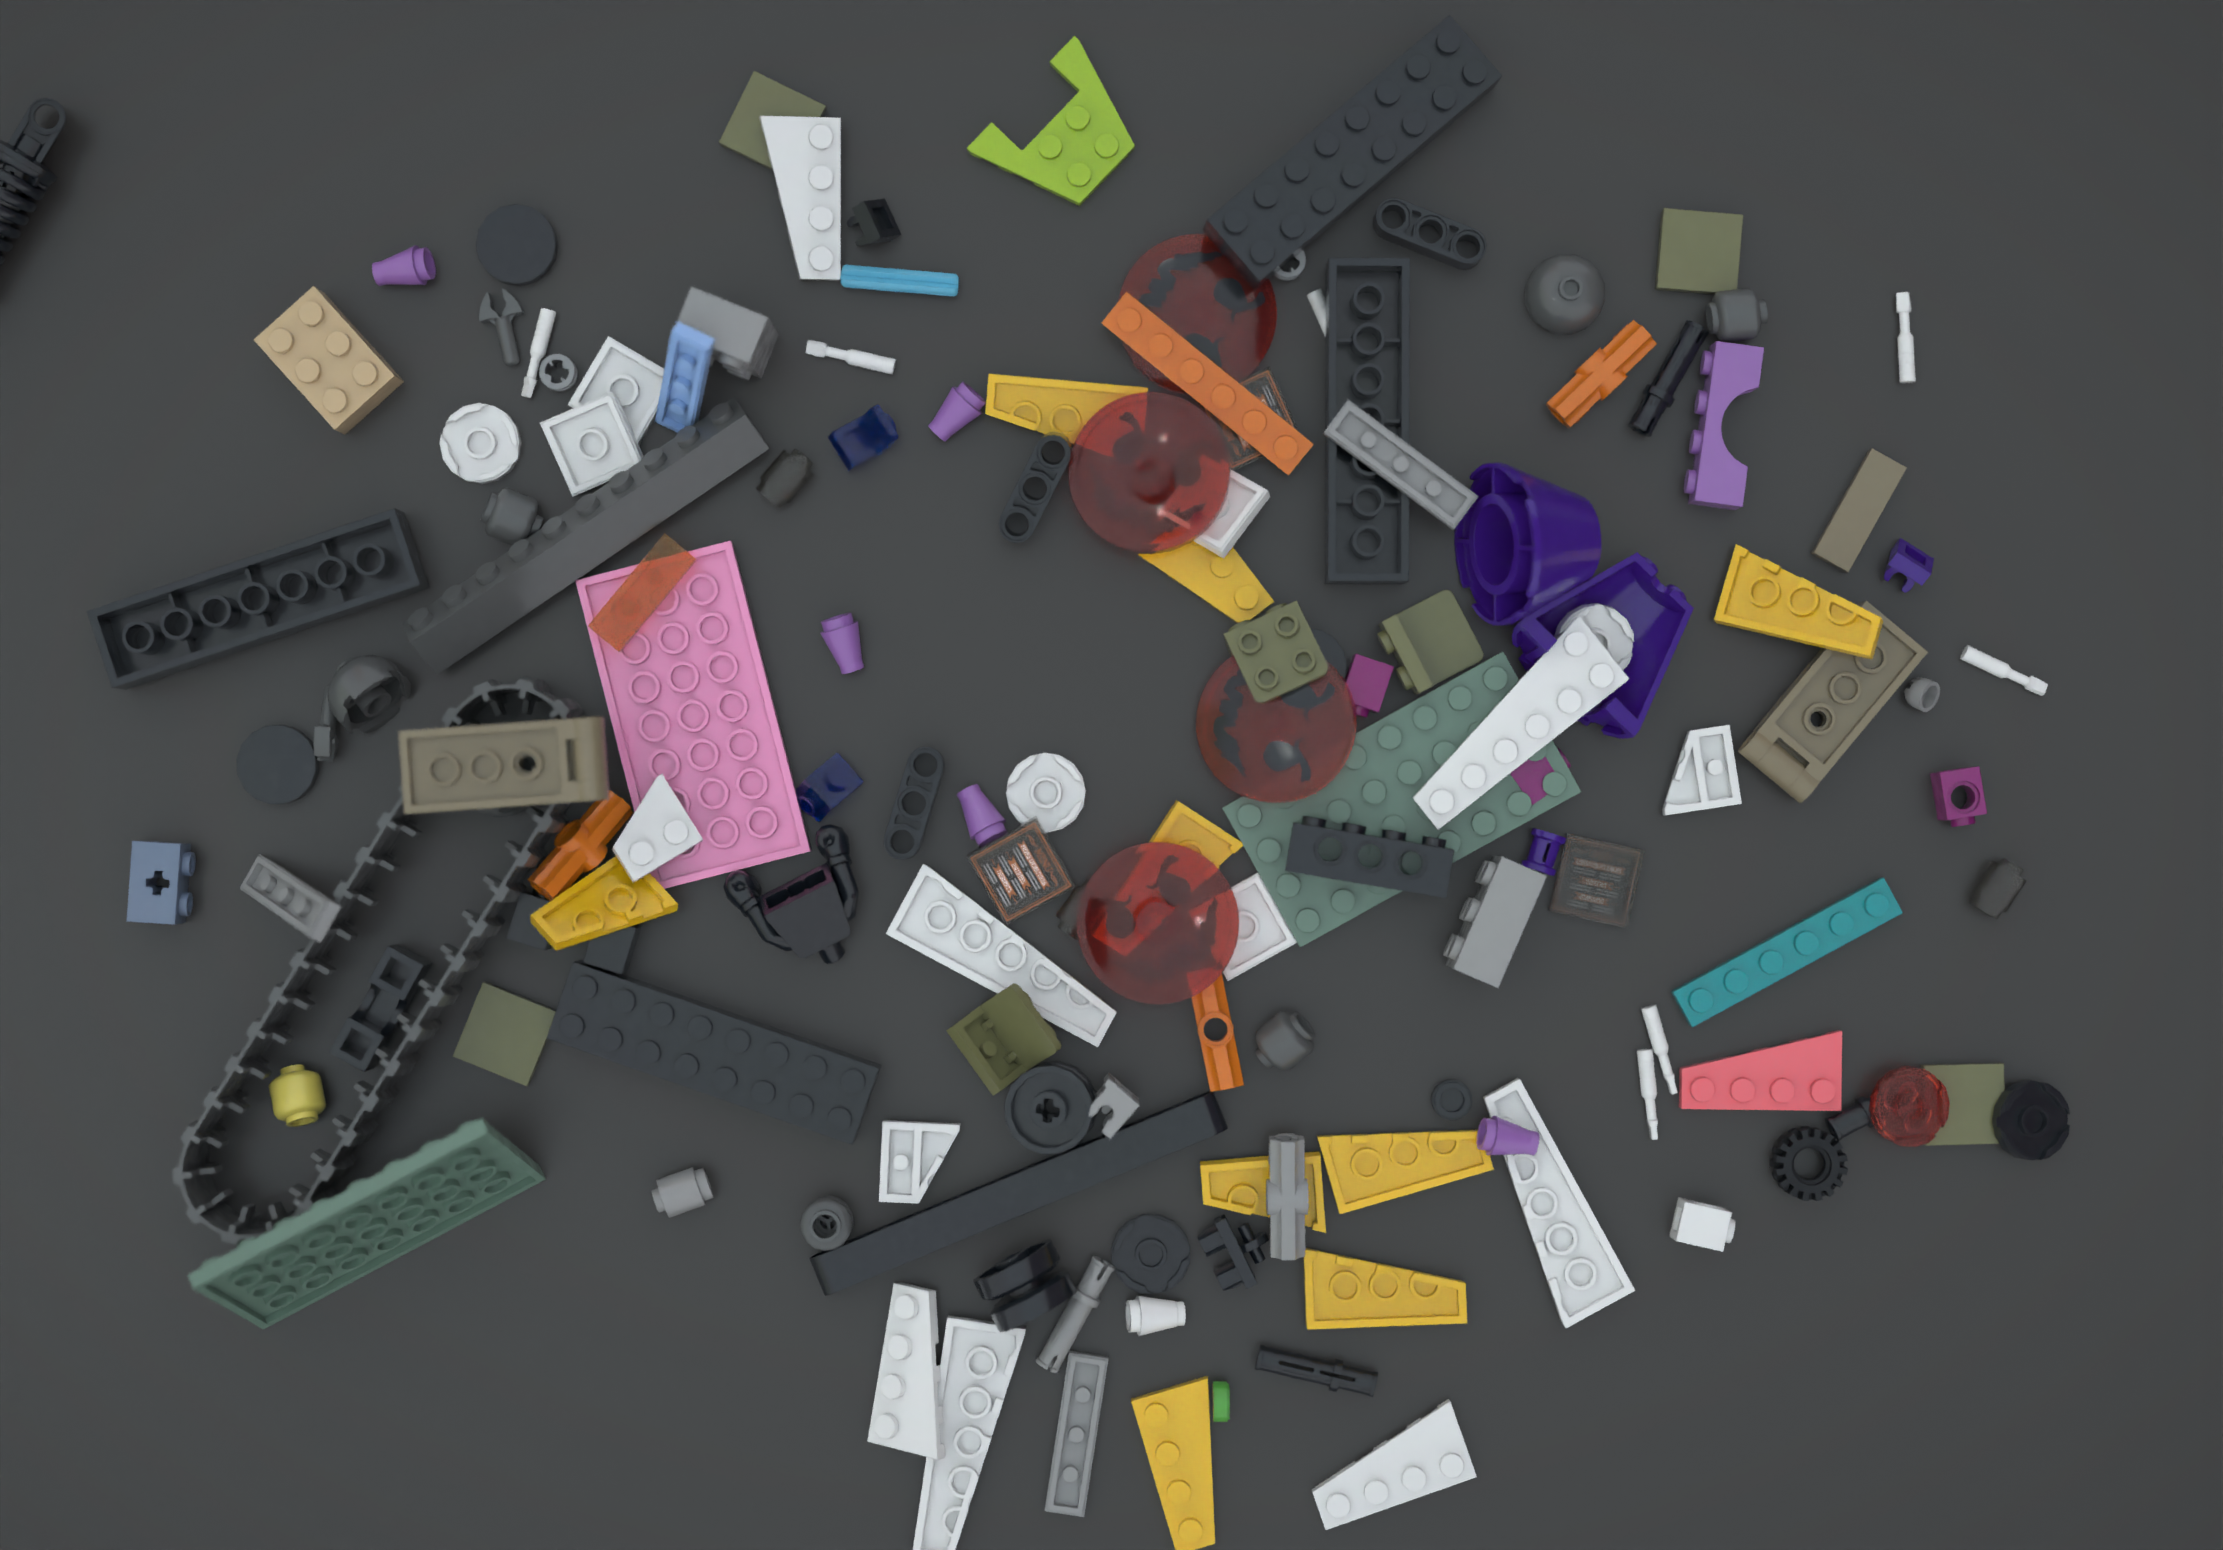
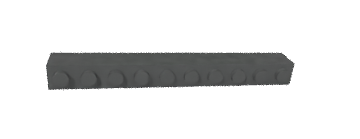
[402,397,769,675]

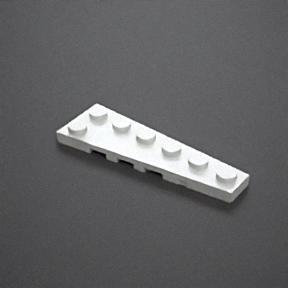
[1412,616,1629,830]
[886,864,1117,1047]
[1483,1078,1635,1328]
[913,1315,1026,1550]

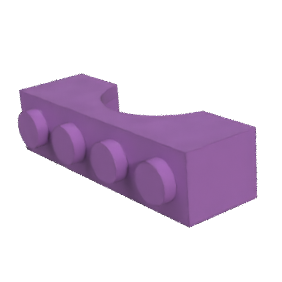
[1684,341,1764,510]

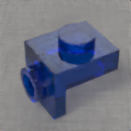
[828,404,899,471]
[796,752,864,822]

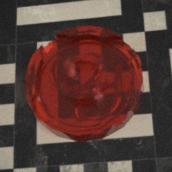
[1869,1066,1950,1147]

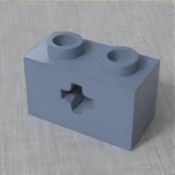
[127,840,196,925]

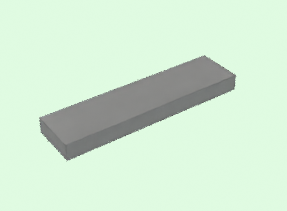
[1323,400,1478,530]
[240,854,341,943]
[1045,1350,1109,1517]

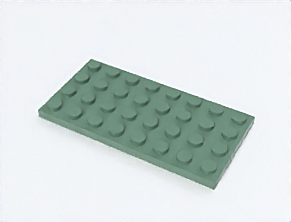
[1222,651,1581,947]
[188,1118,546,1330]

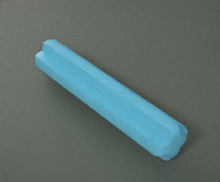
[840,265,959,297]

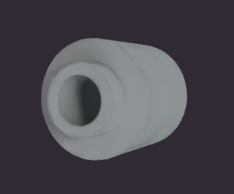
[651,1167,714,1218]

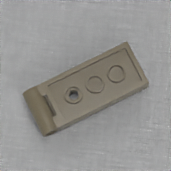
[1738,601,1928,803]
[398,717,609,814]

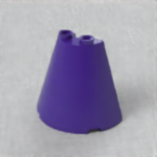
[1512,552,1694,739]

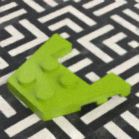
[967,36,1135,206]

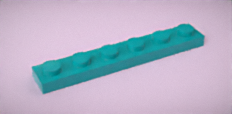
[1671,877,1903,1027]

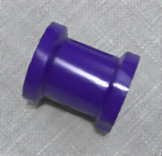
[1521,828,1567,877]

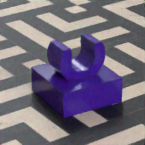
[1884,538,1934,593]

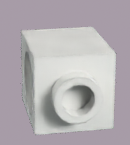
[1670,1197,1735,1252]

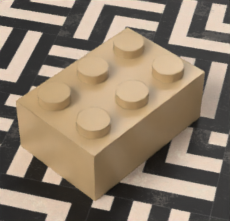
[254,286,404,435]

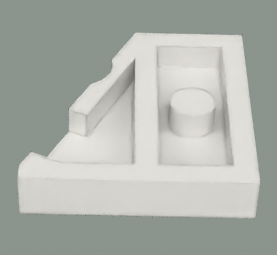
[1662,725,1742,815]
[612,774,703,883]
[879,1120,960,1204]

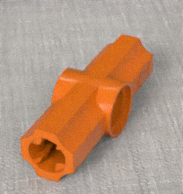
[1545,320,1657,429]
[527,790,633,901]
[1186,966,1244,1092]

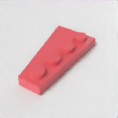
[1679,1030,1842,1111]

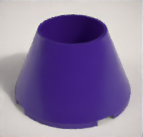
[1454,462,1602,626]

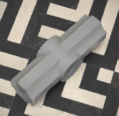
[1266,1133,1309,1260]

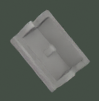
[1089,1072,1140,1139]

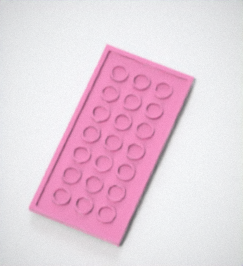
[575,541,811,889]

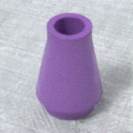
[372,245,436,286]
[928,381,986,442]
[820,612,864,674]
[957,784,1007,846]
[1476,1115,1539,1156]

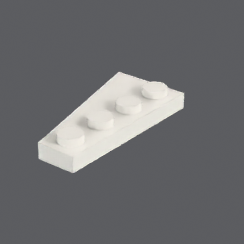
[759,116,841,281]
[867,1282,945,1460]
[1312,1399,1477,1530]

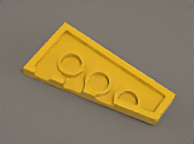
[1131,1376,1215,1550]

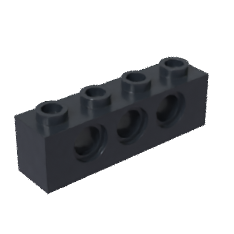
[1285,816,1454,898]

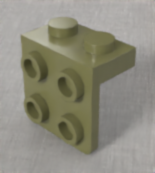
[1377,590,1484,695]
[1223,600,1328,704]
[946,983,1061,1096]

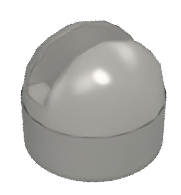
[1904,677,1940,712]

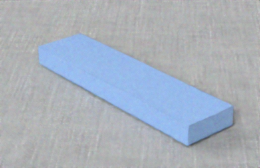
[655,321,715,433]

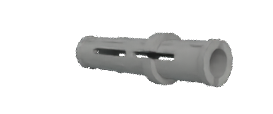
[1035,1256,1115,1374]

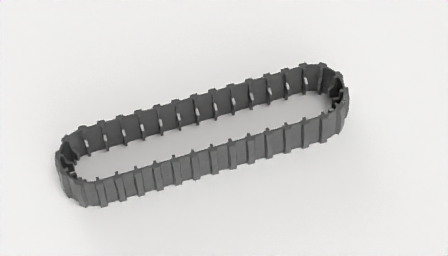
[172,676,585,1245]

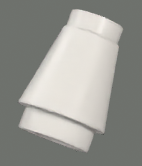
[1125,1296,1186,1336]

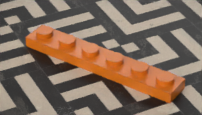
[1101,291,1314,476]

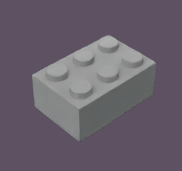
[678,287,779,381]
[1443,855,1547,988]

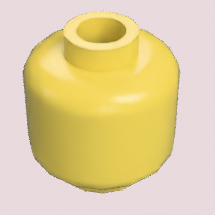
[269,1064,326,1127]

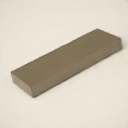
[1811,448,1907,573]

